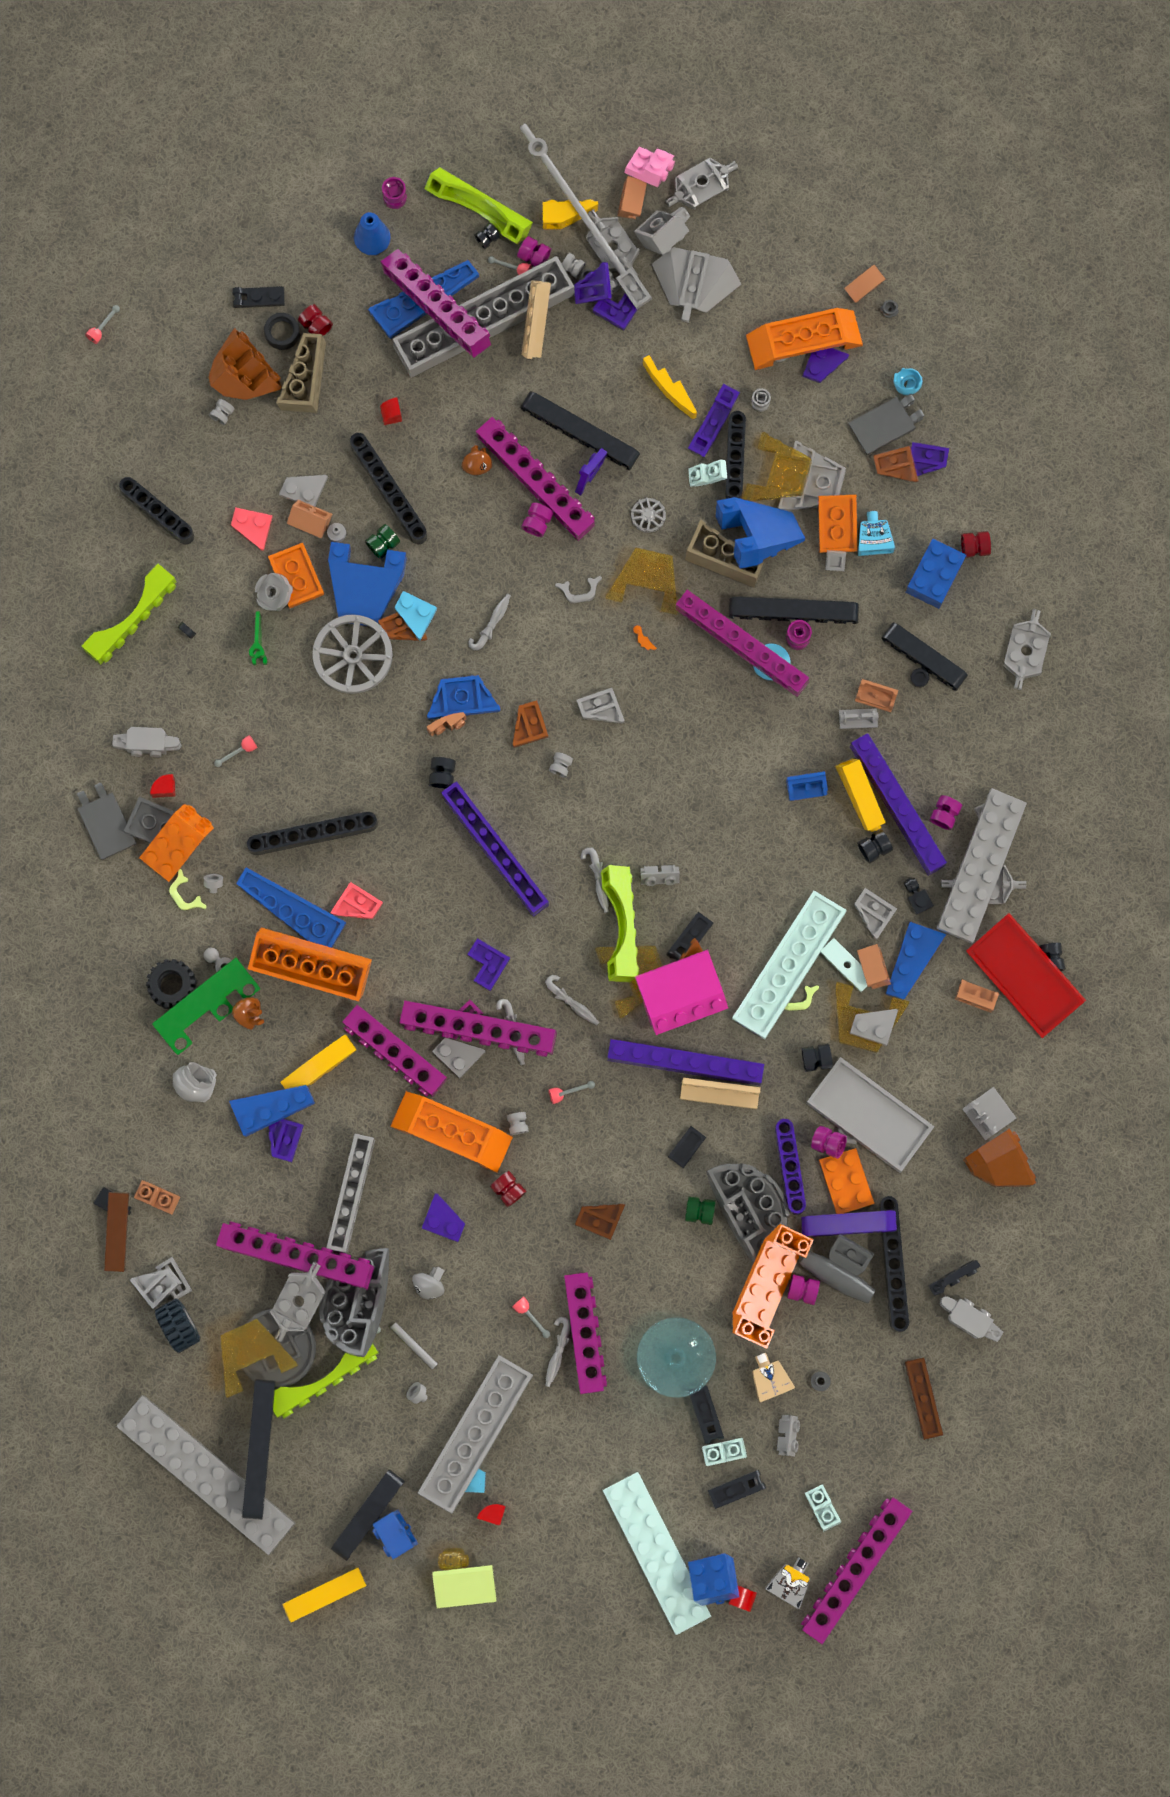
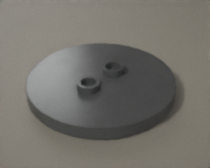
[237,1309,316,1388]

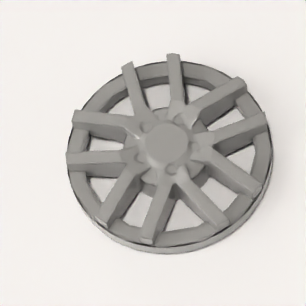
[631,497,666,533]

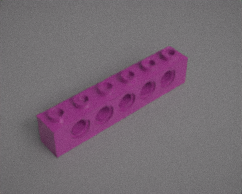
[342,1004,447,1097]
[564,1272,607,1395]

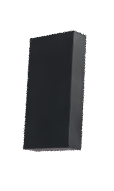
[668,1126,706,1168]

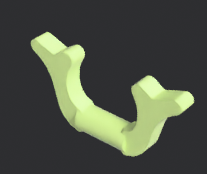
[169,869,207,910]
[785,985,819,1011]

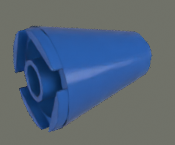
[354,212,391,255]

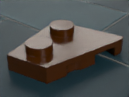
[575,1204,625,1240]

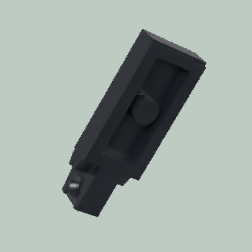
[928,1260,981,1296]

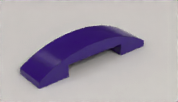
[688,384,740,457]

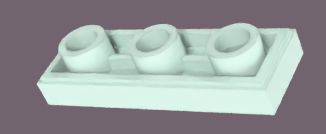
[821,938,867,992]

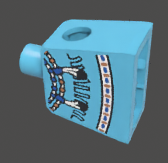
[858,511,895,556]

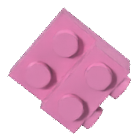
[624,147,675,187]

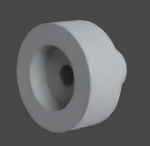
[327,523,346,543]
[204,874,223,893]
[407,1382,428,1404]

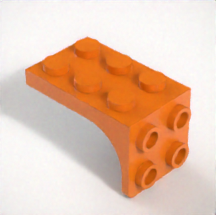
[139,804,214,882]

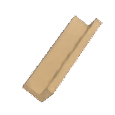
[521,280,551,359]
[680,1078,760,1109]

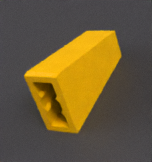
[835,759,885,832]

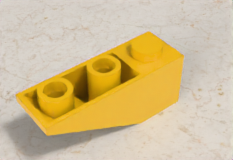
[543,200,598,229]

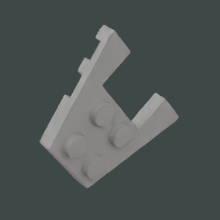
[778,441,846,511]

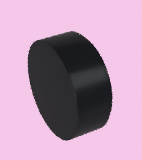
[178,622,196,639]
[910,668,929,688]

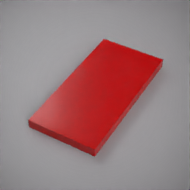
[966,913,1086,1038]

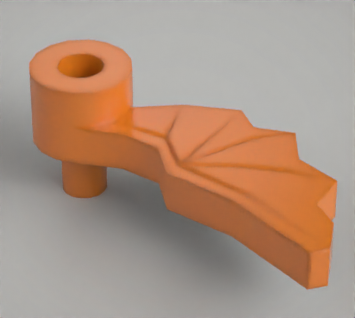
[633,625,657,650]

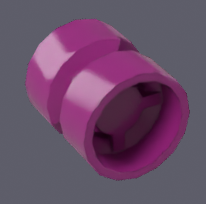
[382,177,407,209]
[517,236,551,267]
[521,502,554,537]
[786,620,812,650]
[929,795,963,830]
[811,1126,847,1159]
[787,1274,820,1305]

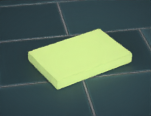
[432,1565,496,1608]

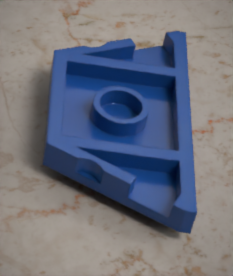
[427,675,500,720]

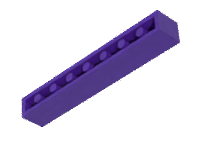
[850,733,947,876]
[441,781,549,917]
[607,1039,764,1086]

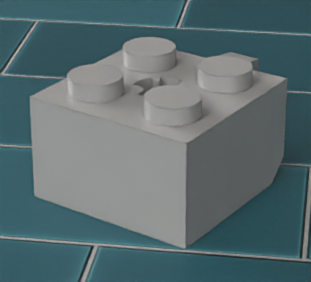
[634,207,690,255]

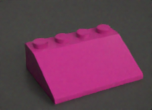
[635,950,728,1035]

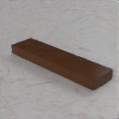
[104,1192,129,1272]
[905,1358,943,1440]

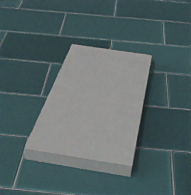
[806,1057,934,1173]

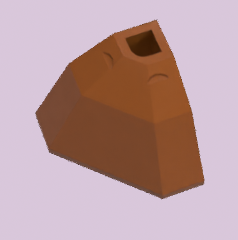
[209,328,282,400]
[963,1129,1036,1187]

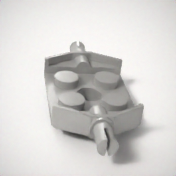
[665,158,738,210]
[586,210,639,276]
[1003,609,1051,690]
[941,865,1026,904]
[270,1262,325,1342]

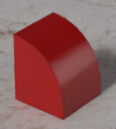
[380,397,402,425]
[150,774,175,798]
[477,1504,506,1526]
[728,1586,757,1612]

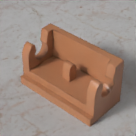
[617,176,647,219]
[287,500,332,538]
[855,679,898,712]
[857,944,891,989]
[955,979,999,1013]

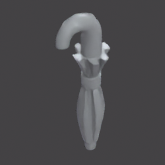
[469,594,511,650]
[581,847,609,913]
[545,975,599,1026]
[496,999,525,1065]
[545,1317,571,1387]

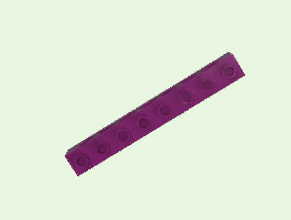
[380,249,491,358]
[476,417,595,541]
[676,590,809,697]
[400,1000,557,1057]
[216,1221,374,1290]
[801,1497,913,1644]

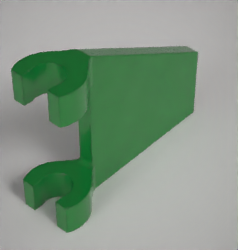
[249,611,268,665]

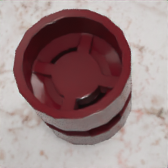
[298,304,333,336]
[961,531,991,558]
[490,1171,527,1208]

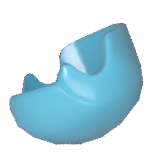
[894,368,922,396]

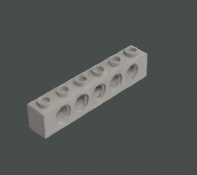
[326,1134,375,1254]

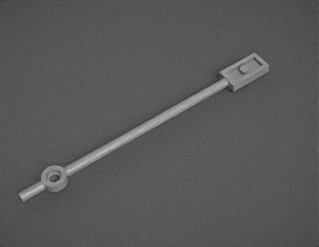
[520,124,652,309]

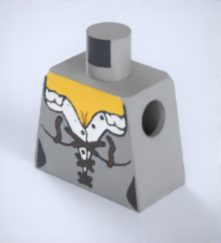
[765,1557,810,1609]

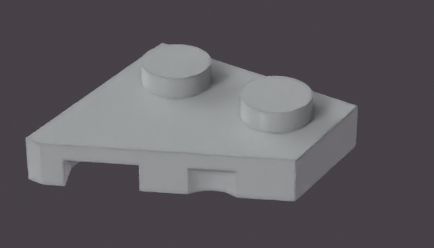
[279,475,328,506]
[576,688,625,723]
[854,888,897,940]
[850,1009,898,1046]
[432,1038,486,1078]
[130,1268,181,1309]

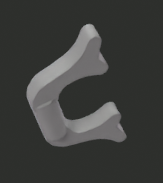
[555,576,602,604]

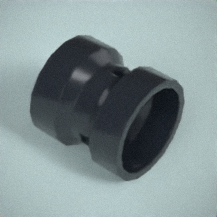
[474,223,500,249]

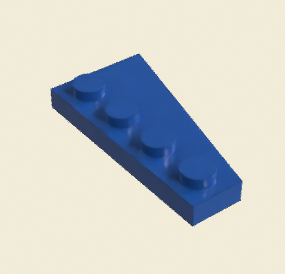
[886,922,946,1000]
[229,1085,315,1137]

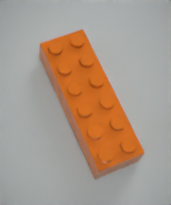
[248,927,372,1001]

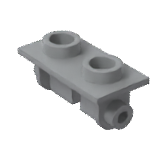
[839,709,879,729]
[640,865,680,886]
[777,1415,800,1457]

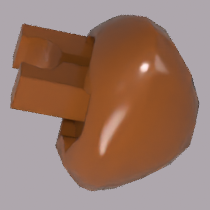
[461,445,492,475]
[232,997,264,1030]

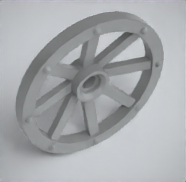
[313,615,393,694]

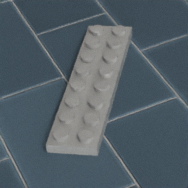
[936,788,1027,944]
[418,1355,533,1514]

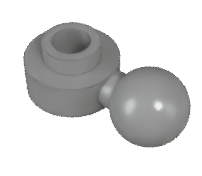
[204,948,232,972]

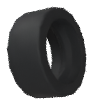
[264,312,300,350]

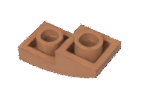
[844,265,886,303]
[427,712,466,736]
[134,1180,180,1215]

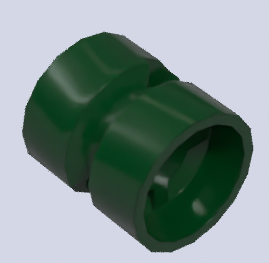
[365,524,400,559]
[685,1196,716,1225]

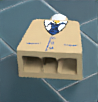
[752,1353,795,1403]

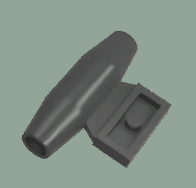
[800,1234,876,1304]

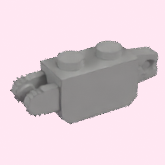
[113,727,182,757]
[939,1296,1003,1342]

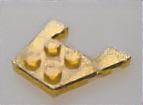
[743,432,812,501]
[606,548,678,615]
[595,946,663,1019]
[835,982,909,1053]
[221,1319,298,1398]

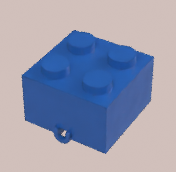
[372,1509,418,1559]
[688,1553,739,1606]

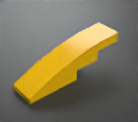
[643,355,697,419]
[280,1035,357,1089]
[282,1568,366,1623]

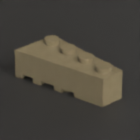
[276,333,326,413]
[685,520,764,588]

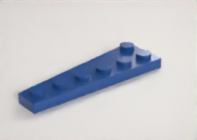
[368,260,479,339]
[236,868,346,948]

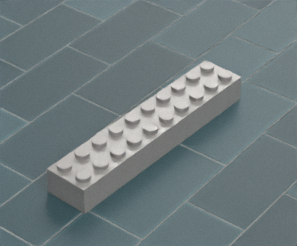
[393,256,574,378]
[116,1395,296,1555]

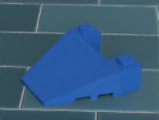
[716,497,805,569]
[328,542,407,626]

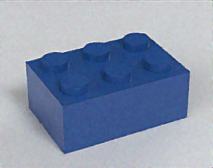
[906,538,966,609]

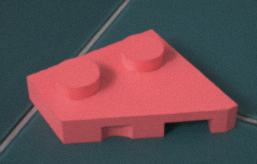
[231,507,272,551]
[330,882,383,919]

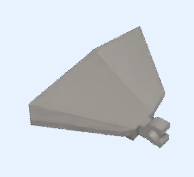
[652,247,741,323]

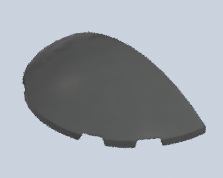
[706,1163,789,1264]
[319,1248,389,1357]

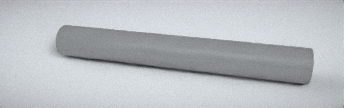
[391,1323,437,1370]

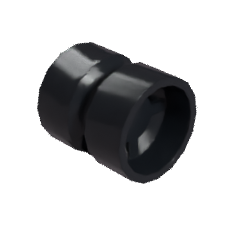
[428,757,456,789]
[857,829,893,864]
[1039,942,1066,971]
[801,1043,833,1072]

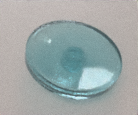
[637,1318,716,1398]

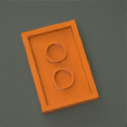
[818,494,857,553]
[268,543,324,609]
[819,1148,874,1214]

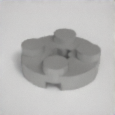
[255,573,293,611]

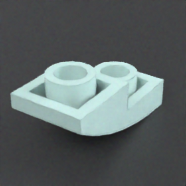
[689,459,727,487]
[702,1438,747,1466]
[805,1484,841,1532]

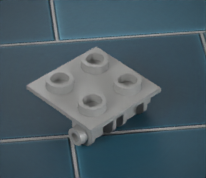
[963,1087,1016,1140]

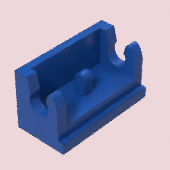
[786,771,828,801]

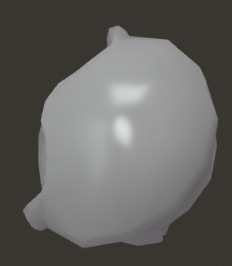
[173,1062,217,1103]

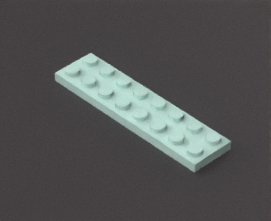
[732,891,847,1039]
[603,1472,711,1635]

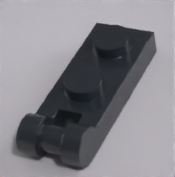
[232,286,285,308]
[666,912,714,961]
[688,1385,724,1444]
[708,1470,766,1509]

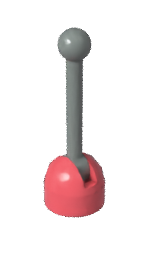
[488,256,532,275]
[85,305,120,344]
[214,735,258,767]
[548,1081,595,1104]
[512,1296,550,1338]

